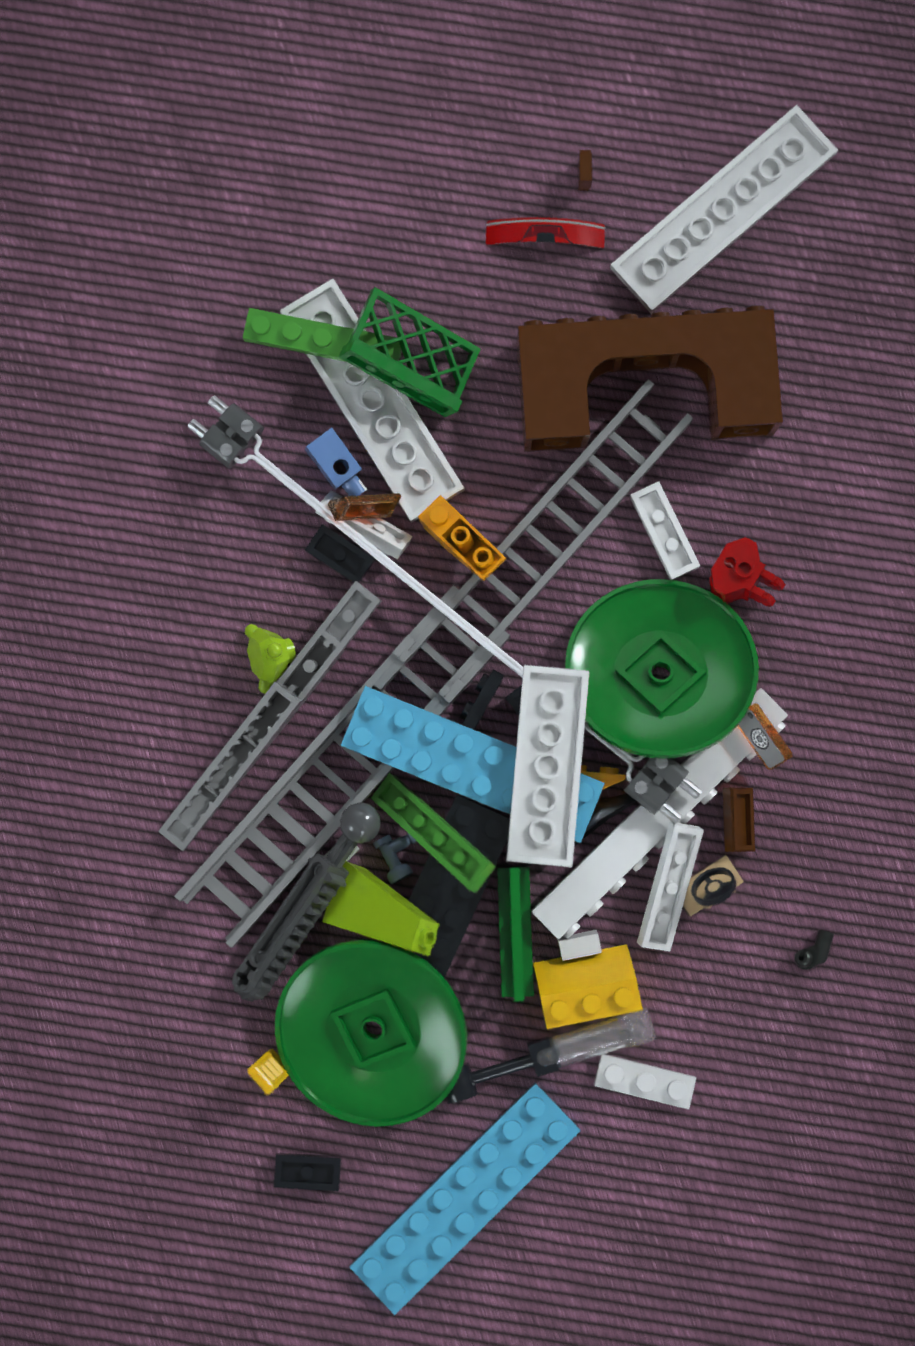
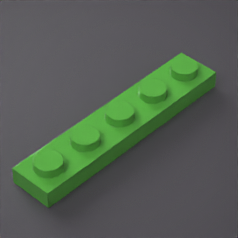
[243,308,402,362]
[371,773,496,893]

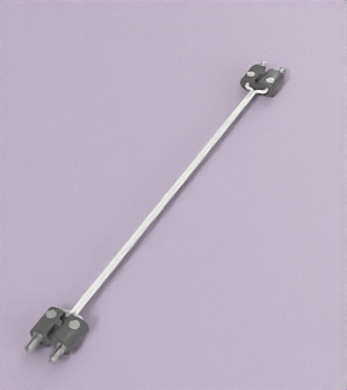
[188,396,702,824]

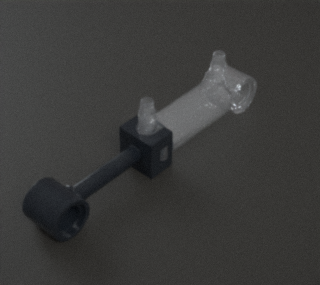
[445,1007,657,1104]

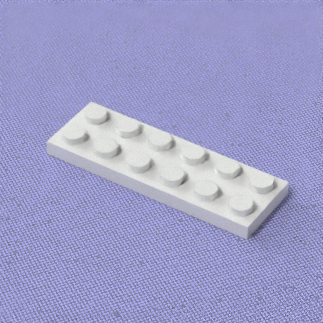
[506,665,589,867]

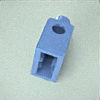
[305,428,367,500]

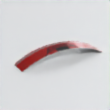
[486,217,605,248]

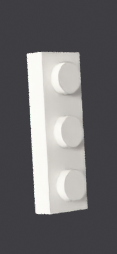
[630,481,700,580]
[315,490,413,559]
[594,1053,696,1109]

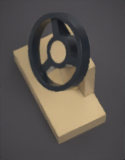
[683,855,744,917]

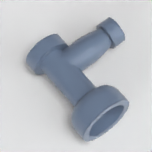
[373,833,417,885]

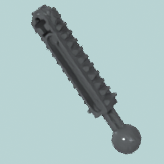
[232,803,380,1002]

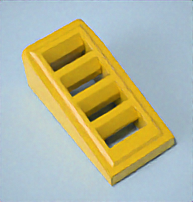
[247,1049,289,1095]

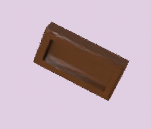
[723,788,755,852]

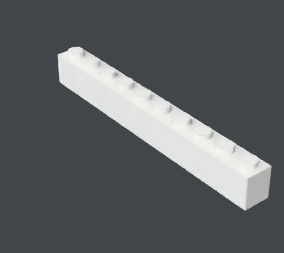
[531,688,788,940]

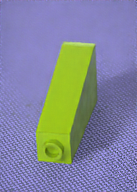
[322,861,439,956]

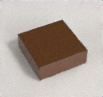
[578,150,592,191]

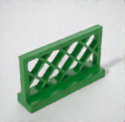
[339,287,481,417]
[497,867,534,1002]

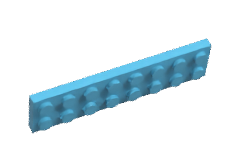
[340,686,605,843]
[349,1083,581,1315]

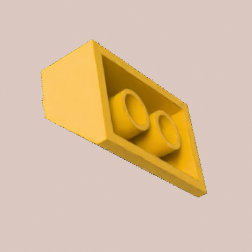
[533,944,643,1029]

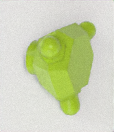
[245,624,296,694]

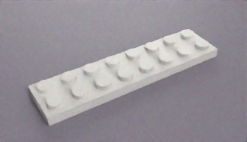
[610,105,838,313]
[280,279,464,523]

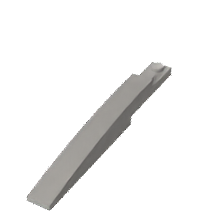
[158,581,382,851]

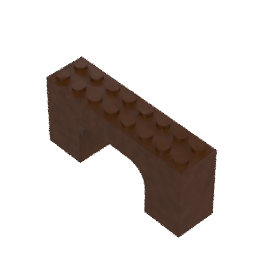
[517,305,783,452]

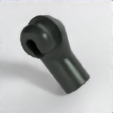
[794,929,834,970]

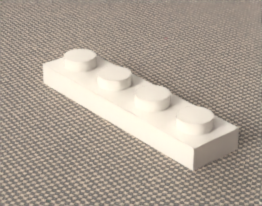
[637,822,704,951]

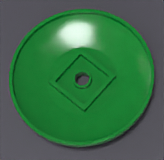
[565,579,759,758]
[275,940,467,1127]

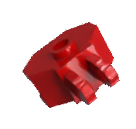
[709,537,786,607]

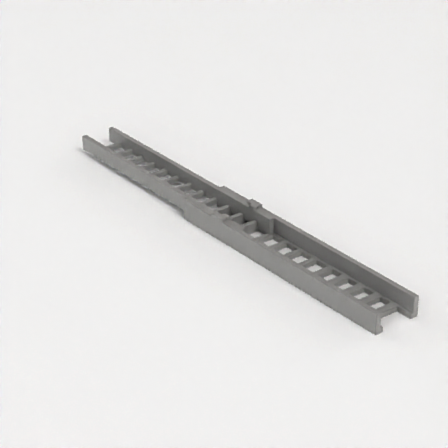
[174,379,694,948]

